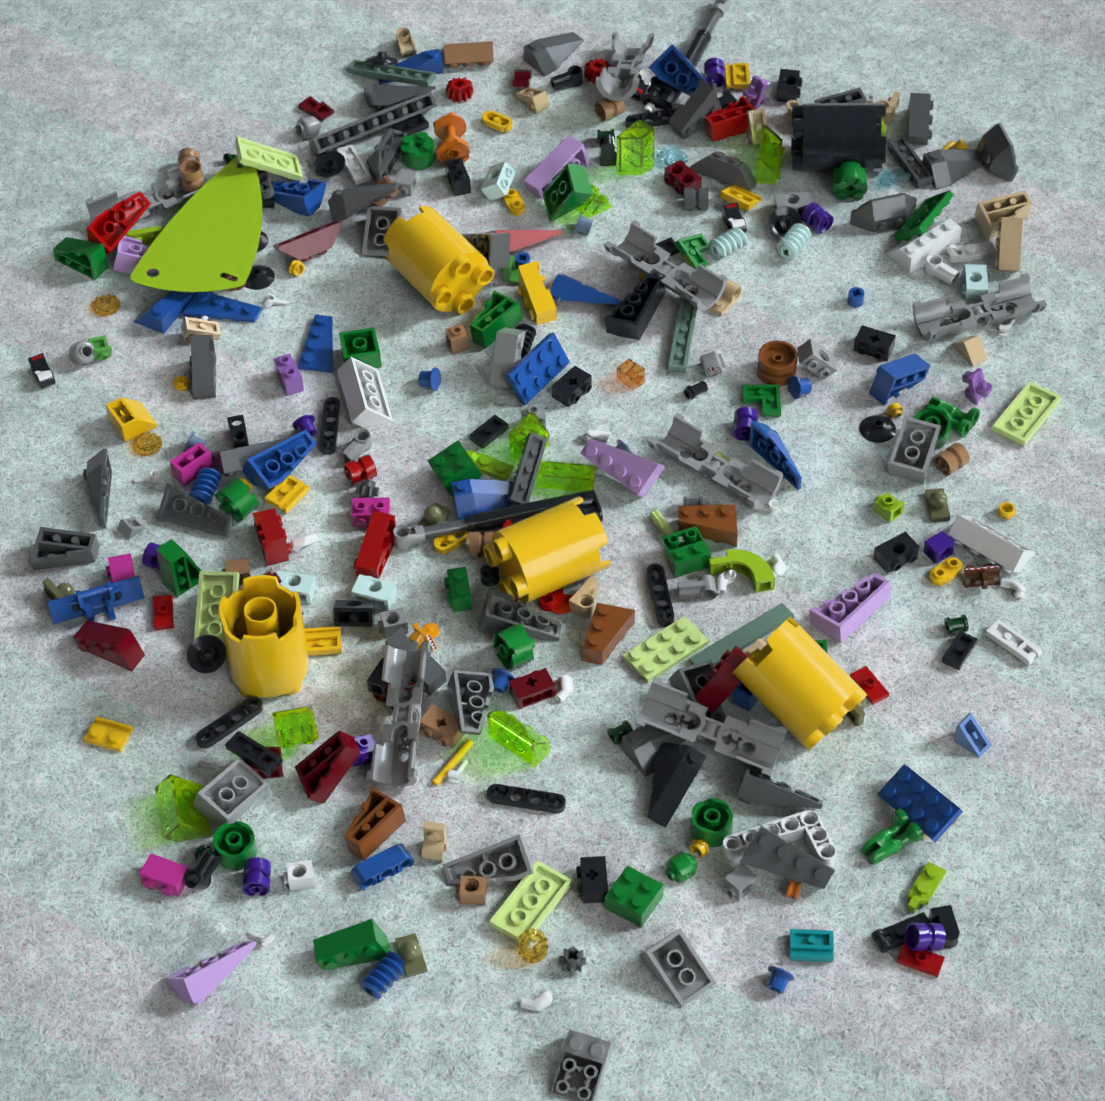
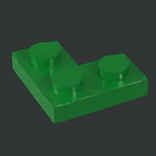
[674,233,709,270]
[742,384,781,417]

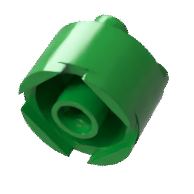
[401,132,436,170]
[833,162,868,200]
[914,406,951,449]
[215,478,259,523]
[492,623,535,670]
[691,798,733,847]
[213,821,257,871]

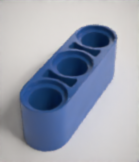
[351,843,414,890]

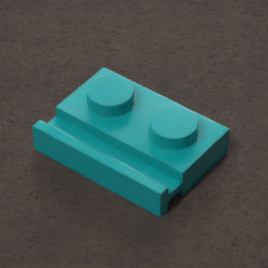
[790,929,834,962]

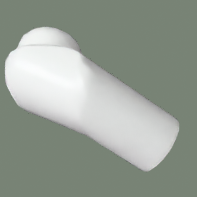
[583,429,611,442]
[717,569,737,594]
[554,675,573,703]
[521,991,552,1012]

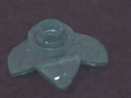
[656,145,689,166]
[878,167,911,187]

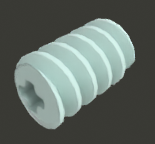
[777,223,811,261]
[708,227,748,261]

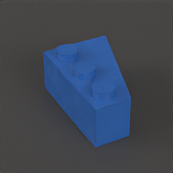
[869,353,931,405]

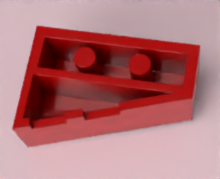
[705,96,755,142]
[252,508,291,566]
[353,510,396,579]

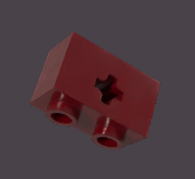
[509,668,556,709]

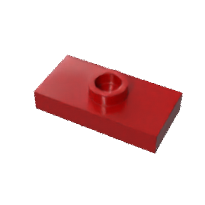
[153,595,174,630]
[850,666,889,705]
[896,943,945,977]

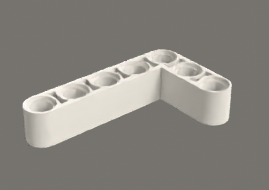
[722,810,836,867]

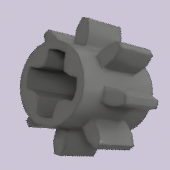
[355,480,379,498]
[559,946,586,975]

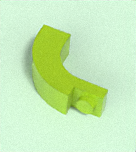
[709,549,775,593]

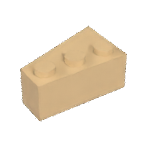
[994,217,1023,271]

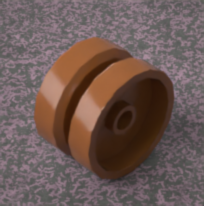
[757,340,798,387]

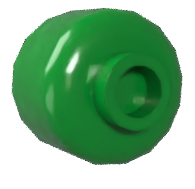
[665,852,697,883]

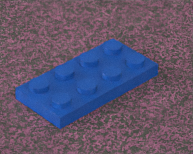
[505,333,570,405]
[877,764,963,843]

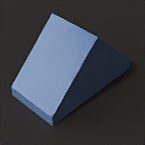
[954,713,991,758]

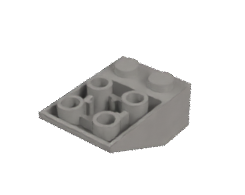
[550,1029,615,1101]

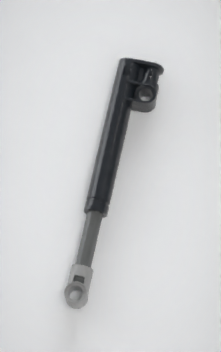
[642,0,730,110]
[393,490,603,550]

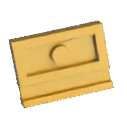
[725,63,750,90]
[720,185,762,211]
[265,475,310,514]
[304,626,342,656]
[84,716,133,752]

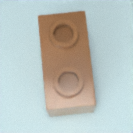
[419,704,464,749]

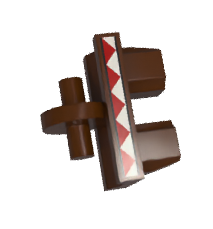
[964,563,1000,589]

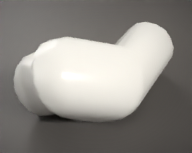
[290,533,318,552]
[771,554,786,579]
[1000,578,1026,598]

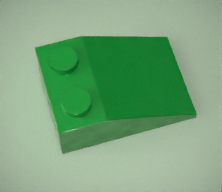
[542,163,592,221]

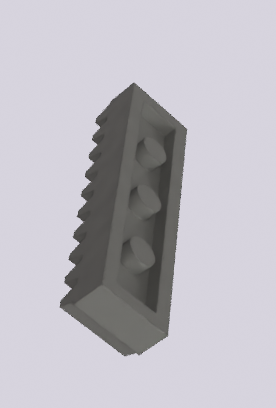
[887,135,934,188]
[507,432,548,505]

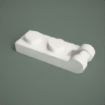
[946,241,997,263]
[986,619,1042,666]

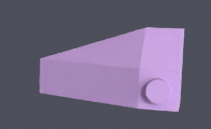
[113,236,159,274]
[164,941,256,1005]

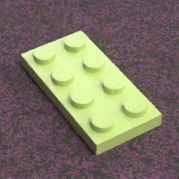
[234,136,303,180]
[992,381,1061,446]
[194,571,239,645]
[623,616,709,683]
[489,860,572,946]

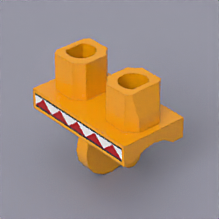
[408,622,440,651]

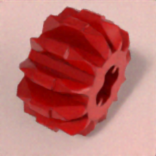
[584,58,611,84]
[446,76,474,103]

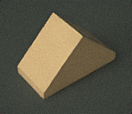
[951,335,988,367]

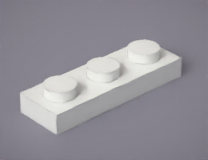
[337,144,371,185]

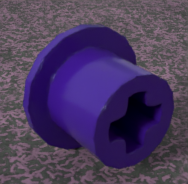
[292,414,317,436]

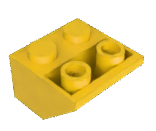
[105,397,158,442]

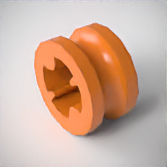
[786,879,802,900]

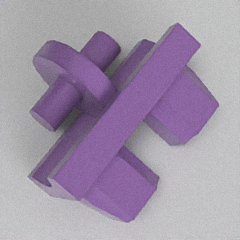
[743,75,770,109]
[962,368,992,405]

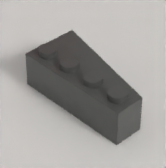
[461,233,510,269]

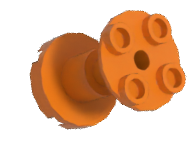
[433,112,470,165]

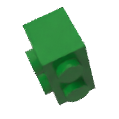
[444,567,472,612]

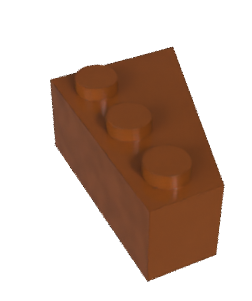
[678,504,738,547]
[583,603,635,665]
[344,787,406,861]

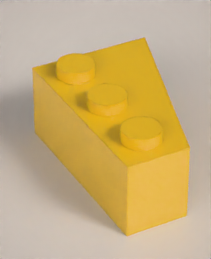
[517,261,557,325]

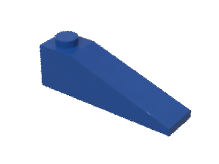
[649,44,710,95]
[264,179,327,216]
[134,291,196,334]
[242,430,317,489]

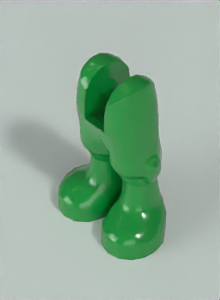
[923,397,980,437]
[860,808,924,865]

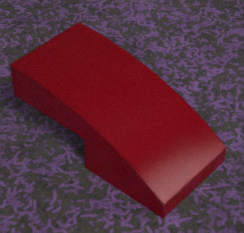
[513,69,532,87]
[298,96,335,121]

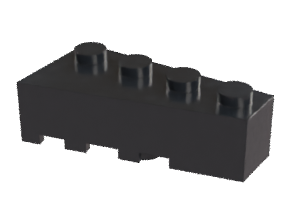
[604,274,666,340]

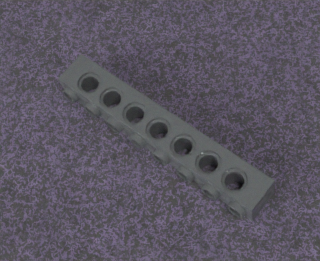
[308,91,437,155]

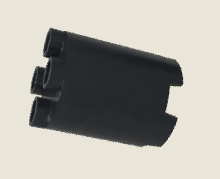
[791,103,886,172]

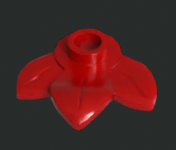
[538,588,573,614]

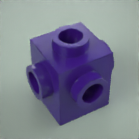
[352,734,375,767]

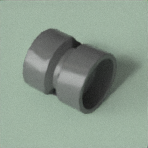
[684,188,708,210]

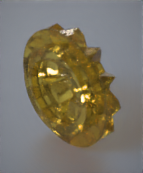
[92,293,121,316]
[132,431,162,456]
[515,928,548,963]

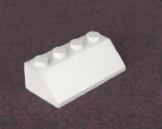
[886,218,962,273]
[337,357,393,428]
[948,515,1035,574]

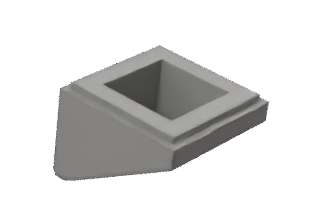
[117,517,146,540]

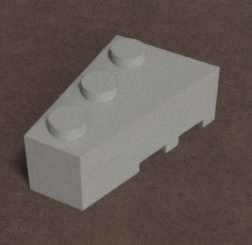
[489,327,526,389]

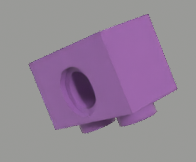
[273,353,304,396]

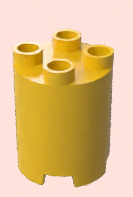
[383,206,495,315]
[483,497,611,604]
[219,575,309,698]
[732,617,867,751]

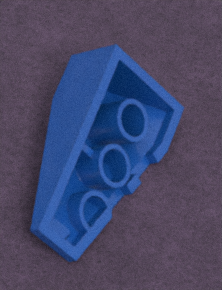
[378,49,443,84]
[550,273,623,305]
[750,421,802,490]
[451,479,514,520]

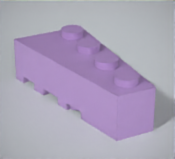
[524,135,589,199]
[580,438,665,497]
[809,573,890,643]

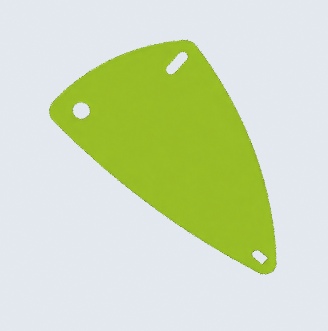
[130,155,262,292]

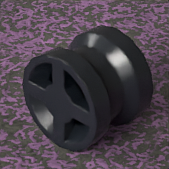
[480,564,500,587]

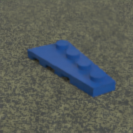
[183,292,262,323]
[298,314,334,373]

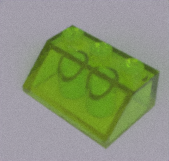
[616,119,655,175]
[756,125,785,185]
[538,459,598,492]
[487,711,551,767]
[155,774,211,842]

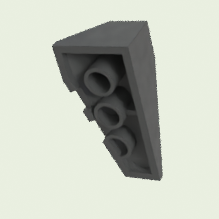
[83,448,112,529]

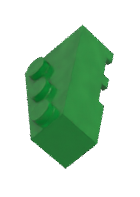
[53,237,108,280]
[470,291,522,348]
[156,539,202,598]
[313,919,390,970]

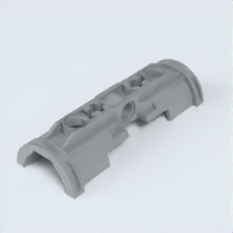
[595,32,655,101]
[85,157,205,222]
[604,220,728,311]
[912,273,1047,341]
[648,413,783,510]
[366,642,432,787]
[635,676,788,777]

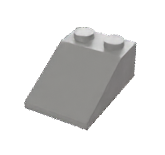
[362,206,405,257]
[888,416,941,484]
[193,758,269,827]
[640,928,716,1007]

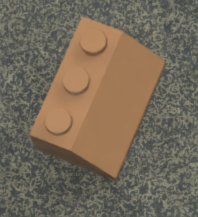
[443,41,494,68]

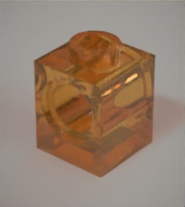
[617,358,645,389]

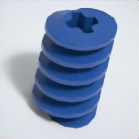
[189,468,221,505]
[360,951,405,1000]

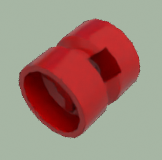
[343,454,377,486]

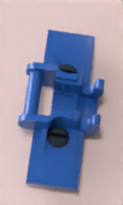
[48,576,144,624]

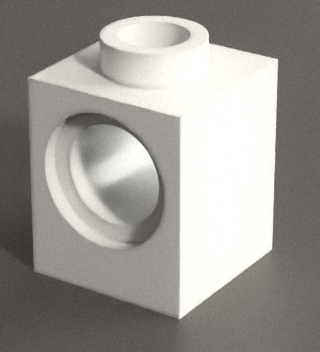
[283,860,315,891]

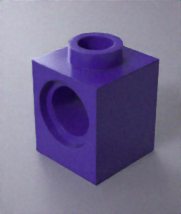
[923,531,955,564]

